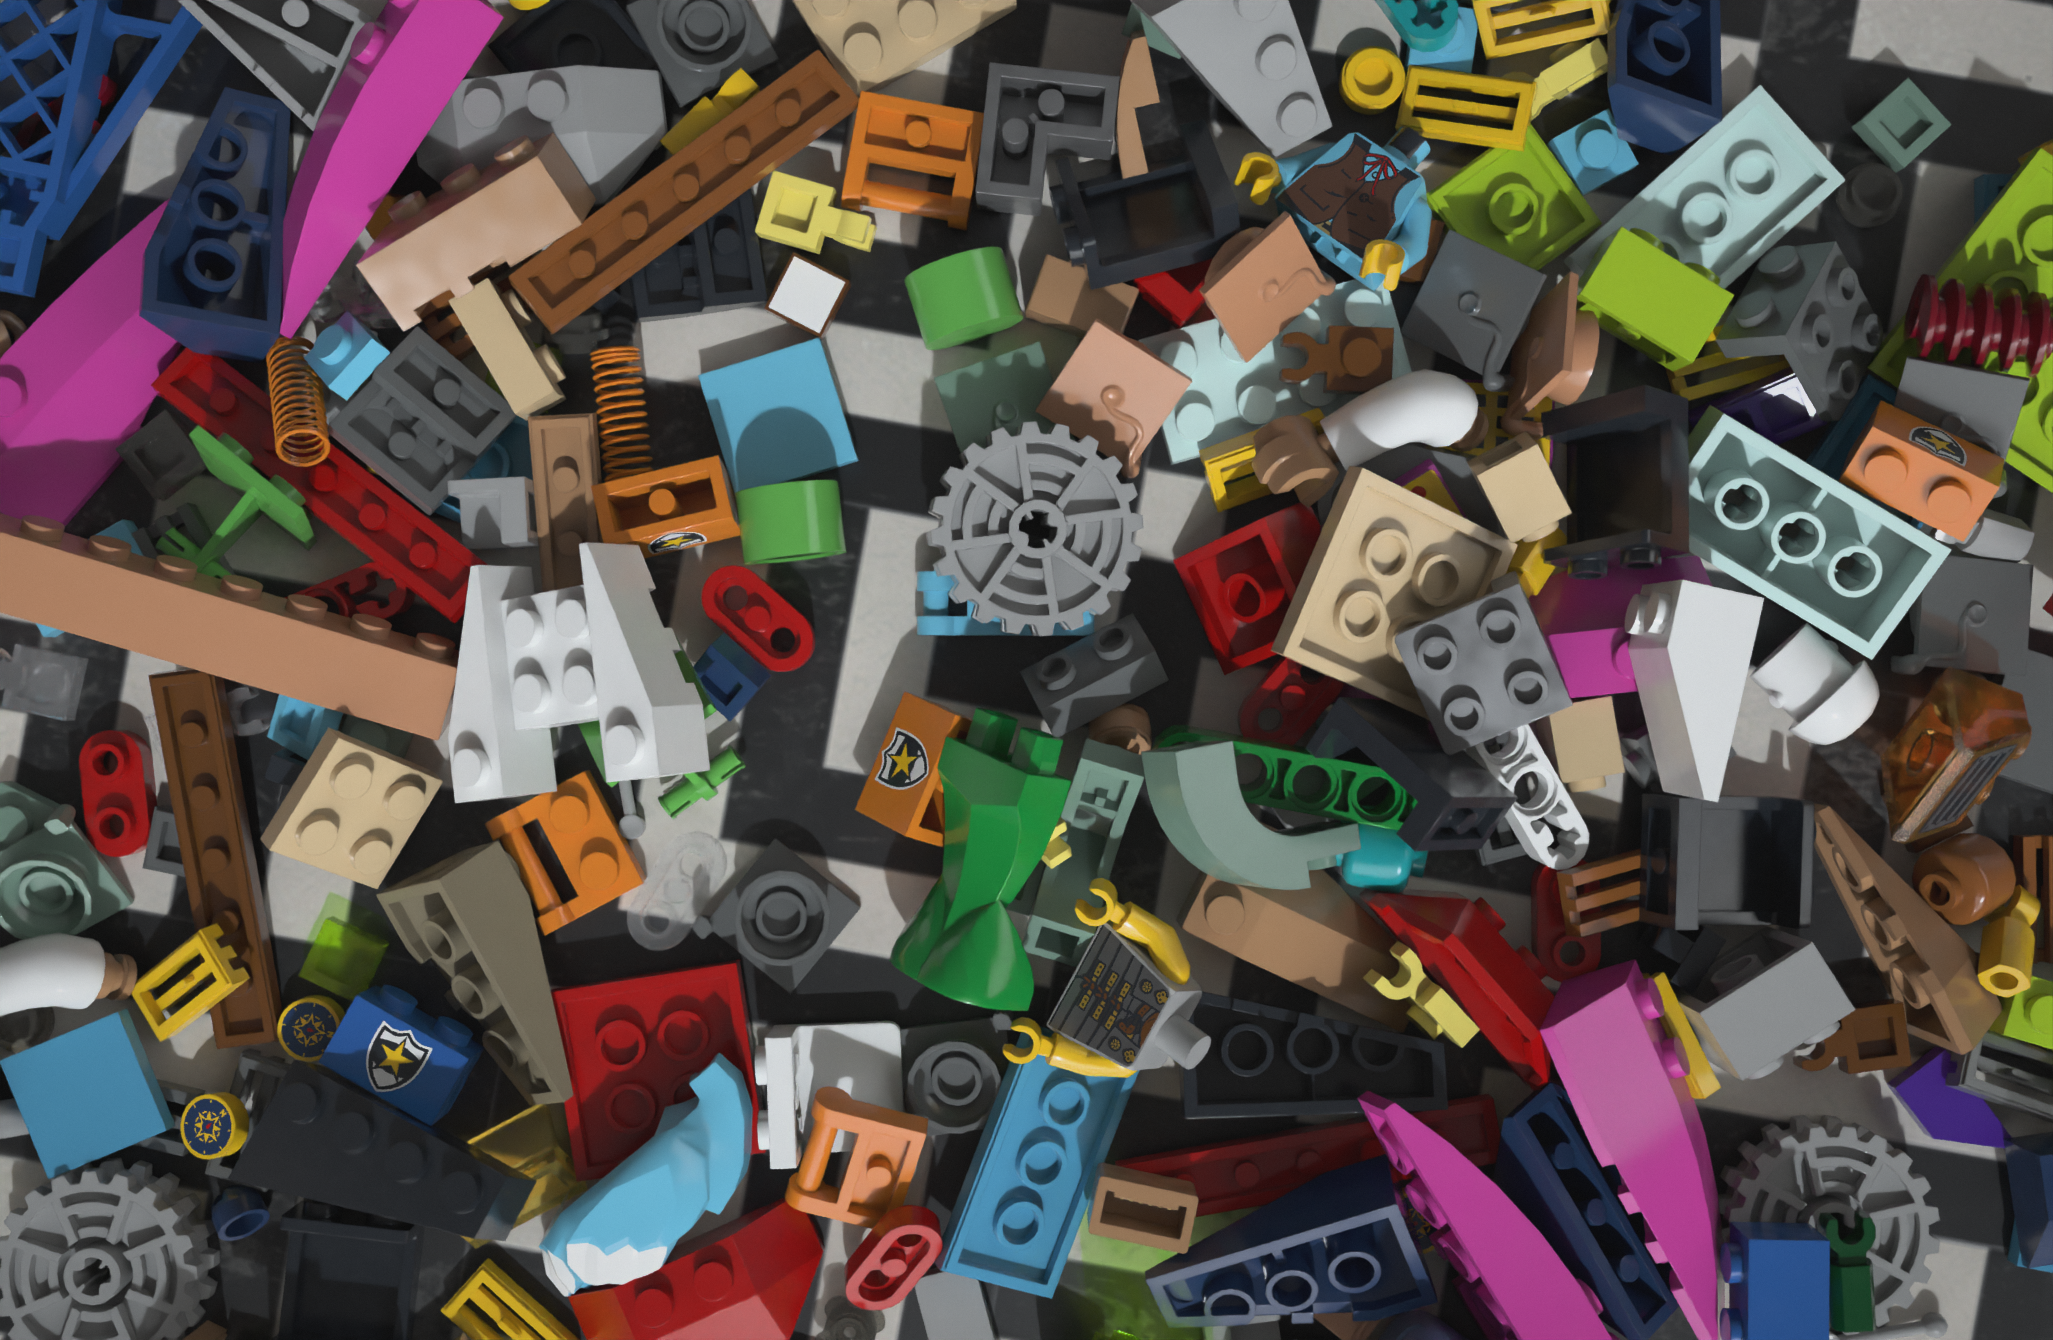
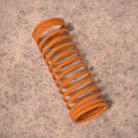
[266,336,330,467]
[589,346,654,482]

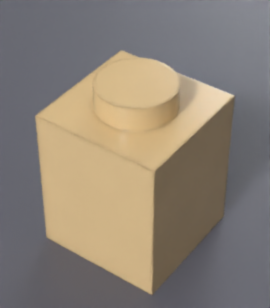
[1467,431,1572,544]
[1535,695,1625,793]

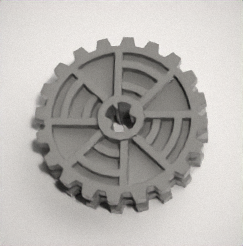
[926,422,1144,636]
[1718,1115,1940,1336]
[0,1158,220,1340]

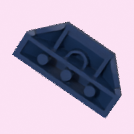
[1493,1082,1679,1340]

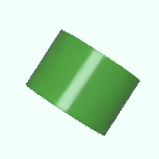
[904,247,1024,350]
[735,480,846,565]

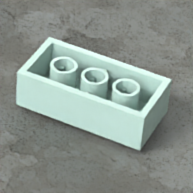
[1688,405,1951,660]

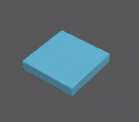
[698,338,859,493]

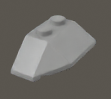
[416,65,668,207]

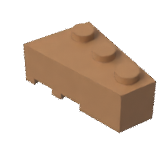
[356,132,597,332]

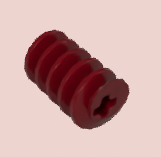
[1903,274,2053,378]

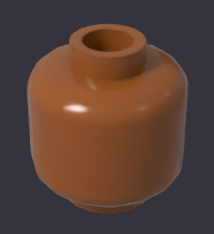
[1912,833,2016,925]

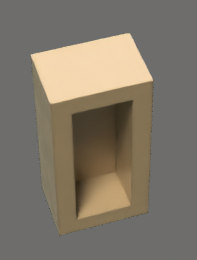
[448,278,566,421]

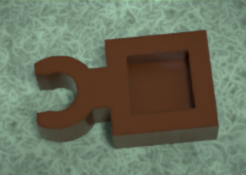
[1279,325,1394,395]
[1793,998,1912,1074]

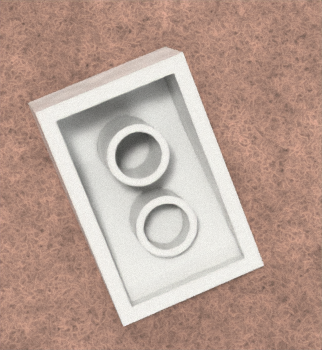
[1625,580,1764,802]

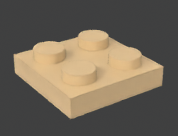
[260,727,443,889]

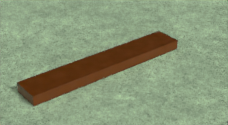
[148,668,283,1049]

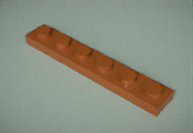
[508,49,859,335]

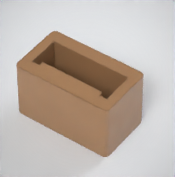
[1025,254,1139,338]
[1087,1163,1199,1254]

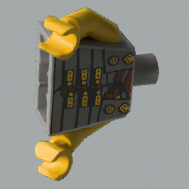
[1002,878,1211,1078]

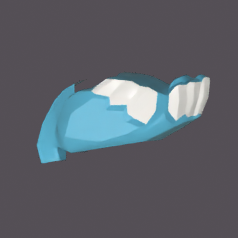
[539,1053,753,1297]

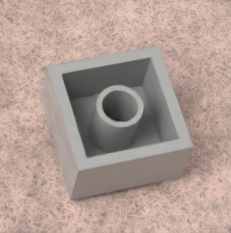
[1672,926,1855,1081]

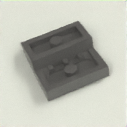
[328,326,517,516]

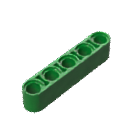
[1151,725,1418,830]

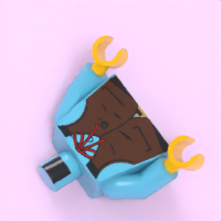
[1233,126,1432,292]

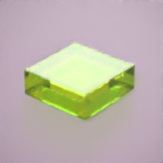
[299,916,389,1001]

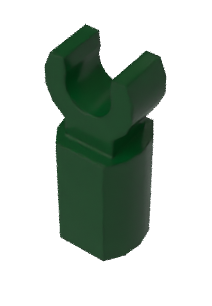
[1817,1210,1876,1333]

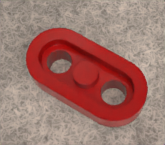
[701,565,816,672]
[1237,656,1345,745]
[79,730,158,857]
[1531,859,1601,983]
[844,1205,943,1310]

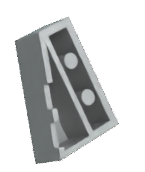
[178,0,372,132]
[1130,0,1332,157]

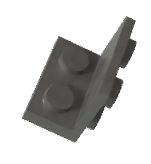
[1395,571,1573,755]

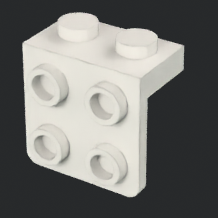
[755,1021,904,1169]

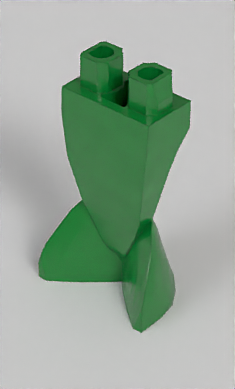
[889,708,1071,1011]

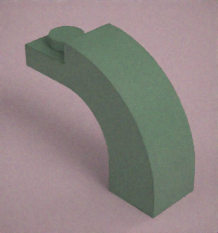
[1022,738,1145,967]
[1141,741,1361,890]

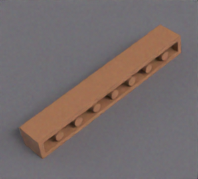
[0,513,459,740]

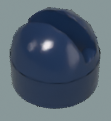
[211,1184,270,1241]

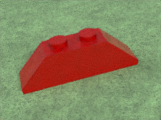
[1358,888,1555,1091]
[567,1197,825,1340]

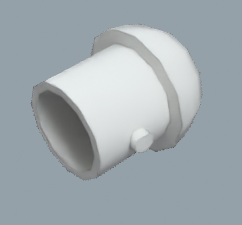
[1749,623,1880,745]

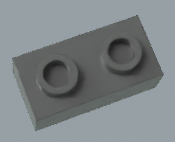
[1020,613,1169,737]

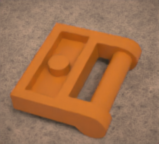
[841,91,984,231]
[485,770,648,936]
[785,1086,928,1229]

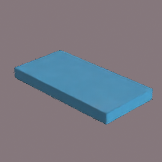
[934,1026,1139,1299]

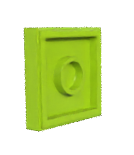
[1426,123,1602,271]

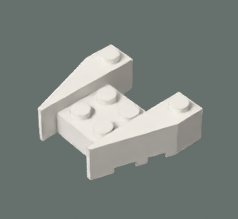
[448,542,710,803]

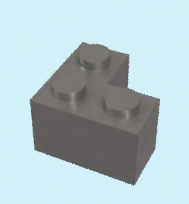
[976,62,1120,216]

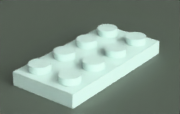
[1564,85,1845,289]
[1138,278,1412,465]

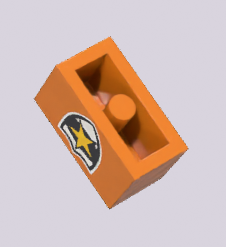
[1839,400,2004,542]
[591,455,740,559]
[855,691,973,848]

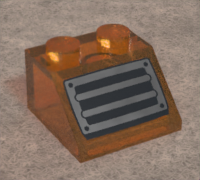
[1880,666,2032,844]

